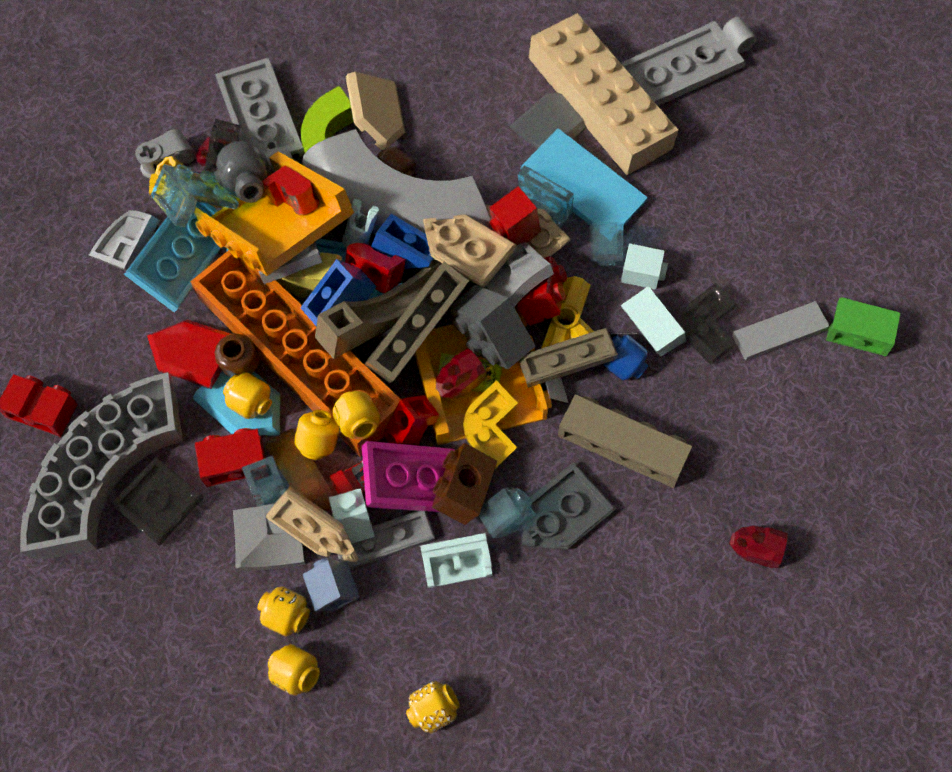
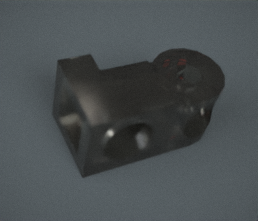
[204,118,241,178]

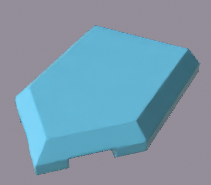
[193,371,280,437]

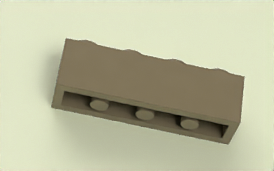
[364,261,469,384]
[558,394,692,488]

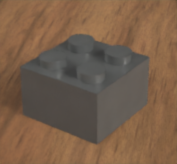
[449,285,535,369]

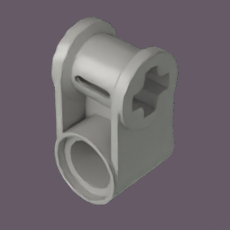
[135,129,195,179]

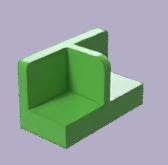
[826,297,900,356]

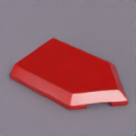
[147,320,230,389]

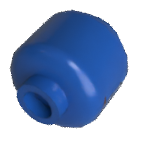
[603,335,648,380]

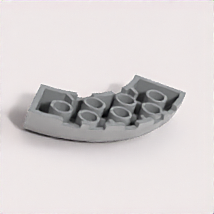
[302,129,492,235]
[20,372,183,558]

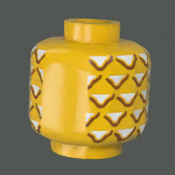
[406,681,460,733]

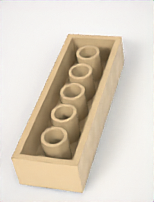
[529,14,678,175]

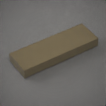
[518,328,618,388]

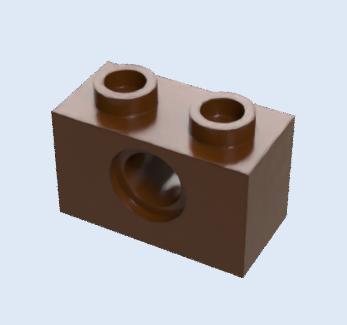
[432,443,497,525]

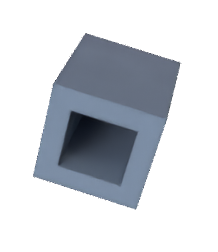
[303,557,360,611]

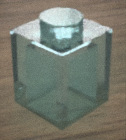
[590,222,623,266]
[242,456,286,506]
[478,488,535,538]

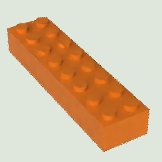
[190,250,400,457]

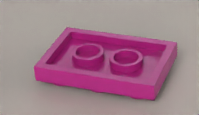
[362,441,455,512]

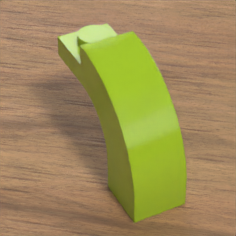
[301,86,354,153]

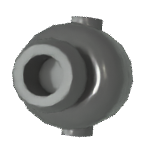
[214,141,270,203]

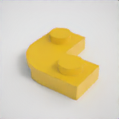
[463,380,518,469]

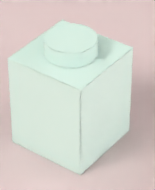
[621,243,668,289]
[329,488,375,543]

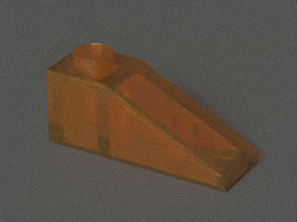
[264,428,333,512]

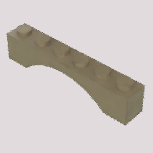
[315,259,474,359]

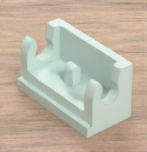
[621,286,686,356]
[420,533,492,588]

